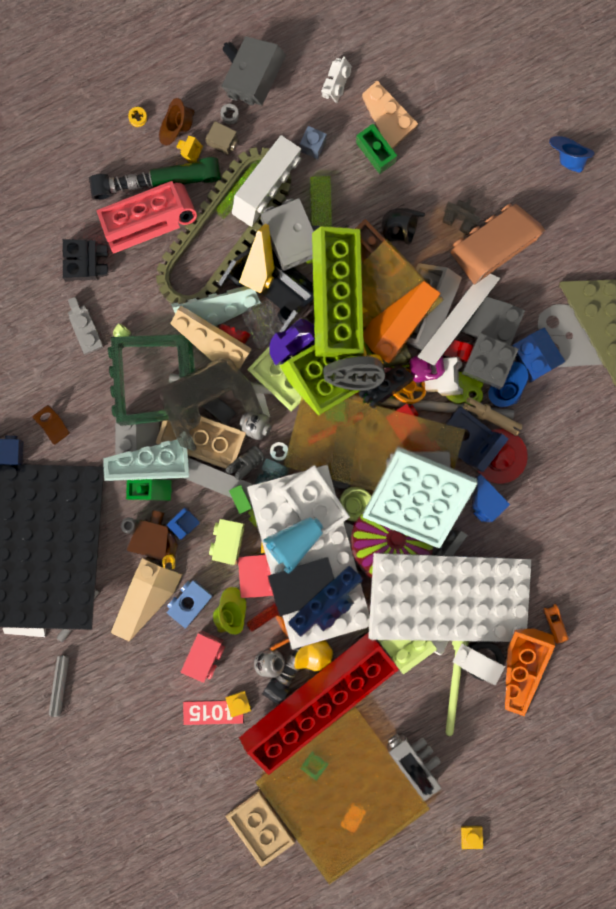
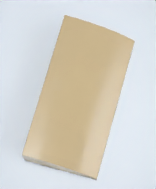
[156,405,246,469]

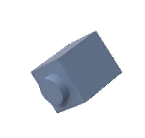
[300,126,327,159]

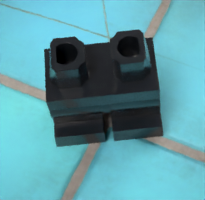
[63,239,109,282]

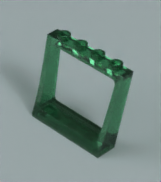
[108,334,199,426]

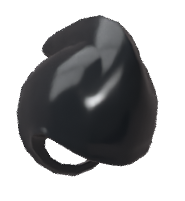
[381,208,425,245]

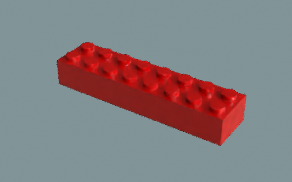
[238,632,399,775]

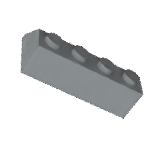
[406,263,462,350]

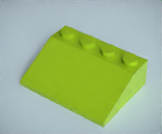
[280,340,372,416]

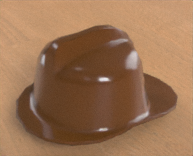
[159,98,195,146]

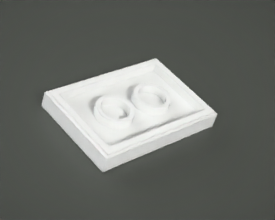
[280,465,350,538]

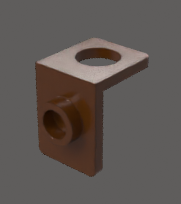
[32,405,70,445]

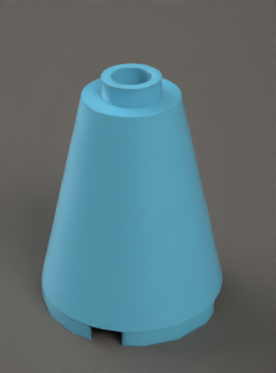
[263,517,323,573]

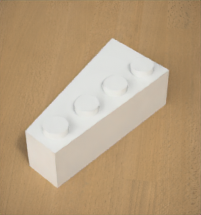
[232,135,301,227]

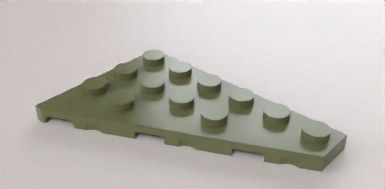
[559,280,616,386]

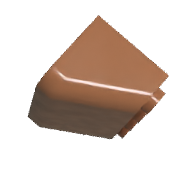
[451,203,546,285]

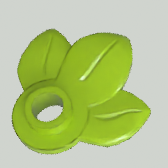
[446,372,484,406]

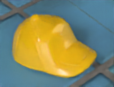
[294,640,333,671]

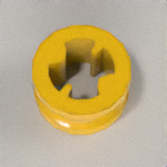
[128,107,147,127]

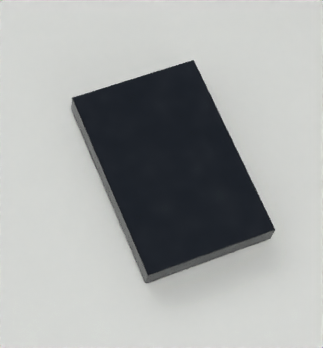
[267,557,335,616]

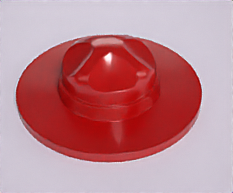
[476,429,528,484]

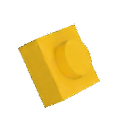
[225,690,251,718]
[461,826,483,849]

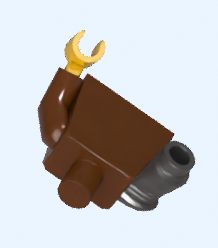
[121,510,178,569]

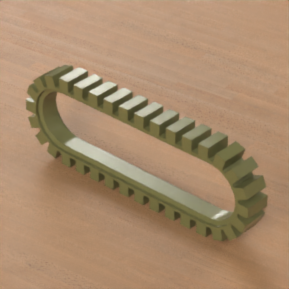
[156,147,291,304]

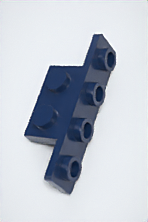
[288,566,363,637]

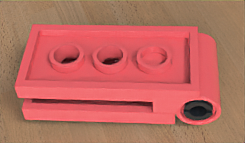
[96,181,197,254]

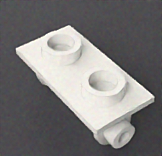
[321,57,352,103]

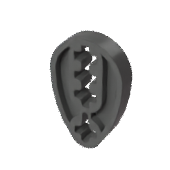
[323,356,385,391]

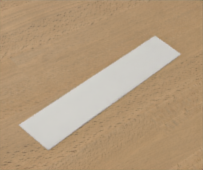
[418,274,500,365]

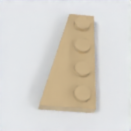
[170,306,251,380]

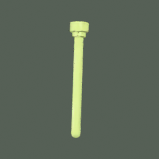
[445,641,469,736]

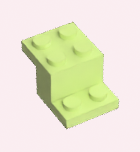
[369,614,437,674]

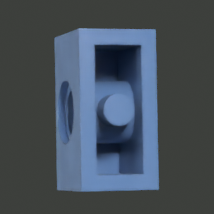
[166,580,214,629]

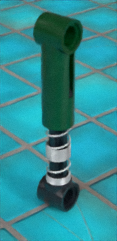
[89,157,221,200]
[262,646,304,705]

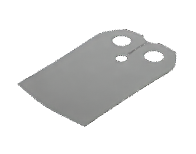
[538,304,603,367]

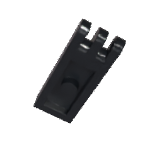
[358,364,414,409]

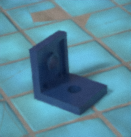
[434,406,509,472]

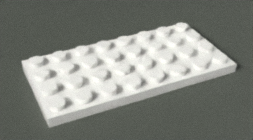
[247,465,370,649]
[369,553,531,642]

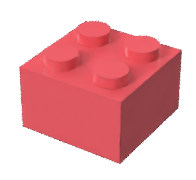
[181,630,225,683]

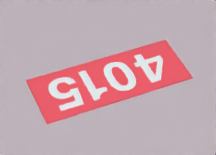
[183,701,243,725]

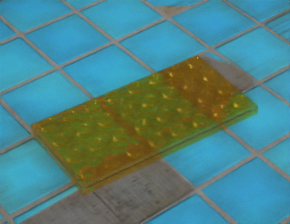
[284,397,465,491]

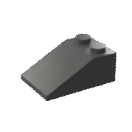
[460,291,525,346]

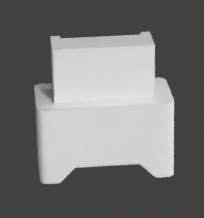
[425,357,463,396]

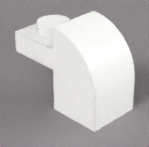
[453,644,505,686]

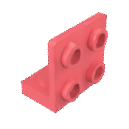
[238,555,273,598]

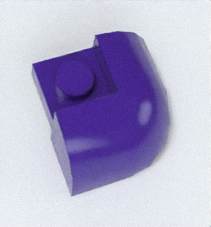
[269,319,315,365]

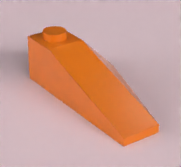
[363,281,441,363]
[505,628,555,716]

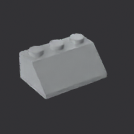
[115,414,160,455]

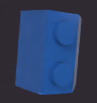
[512,327,565,383]
[472,474,510,522]

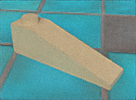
[111,558,183,641]

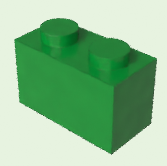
[356,124,397,174]

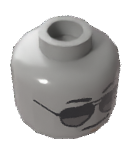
[240,410,272,440]
[254,650,285,677]

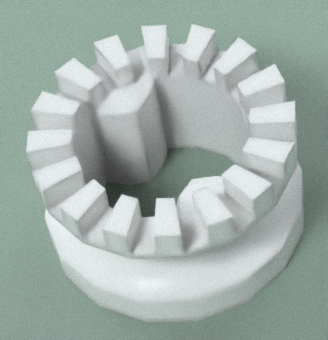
[270,442,289,461]

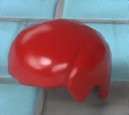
[219,324,251,344]

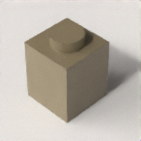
[205,121,239,156]

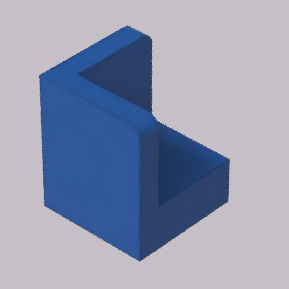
[167,508,200,540]

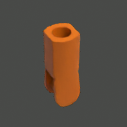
[543,604,569,643]

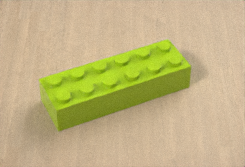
[312,226,364,358]

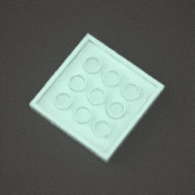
[363,447,477,548]

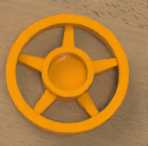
[393,368,426,404]

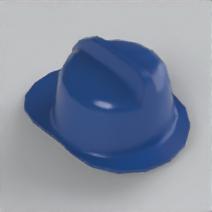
[549,136,595,173]
[488,361,529,407]

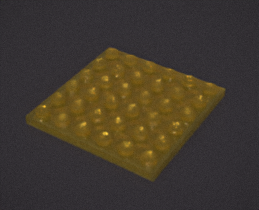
[255,706,430,885]

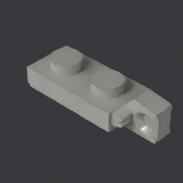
[68,297,104,355]

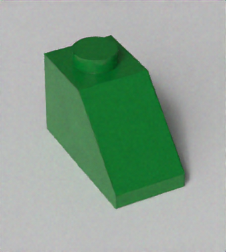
[126,479,172,501]

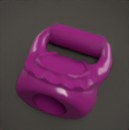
[410,356,445,383]

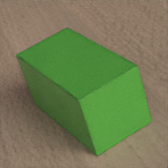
[229,485,252,514]

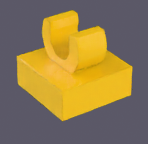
[176,136,203,163]

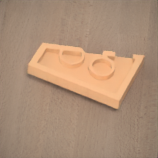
[362,81,418,149]

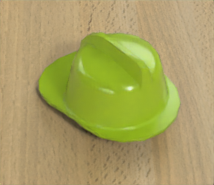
[213,587,246,635]

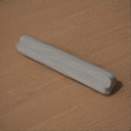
[49,655,69,717]

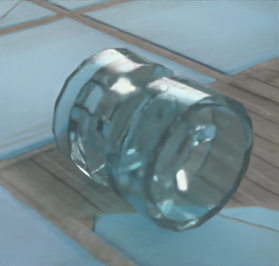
[254,458,290,485]

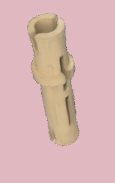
[463,397,522,436]

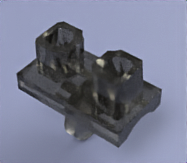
[442,198,481,235]

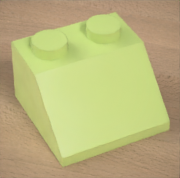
[209,519,245,565]

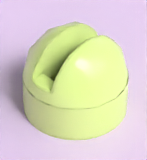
[113,323,131,341]

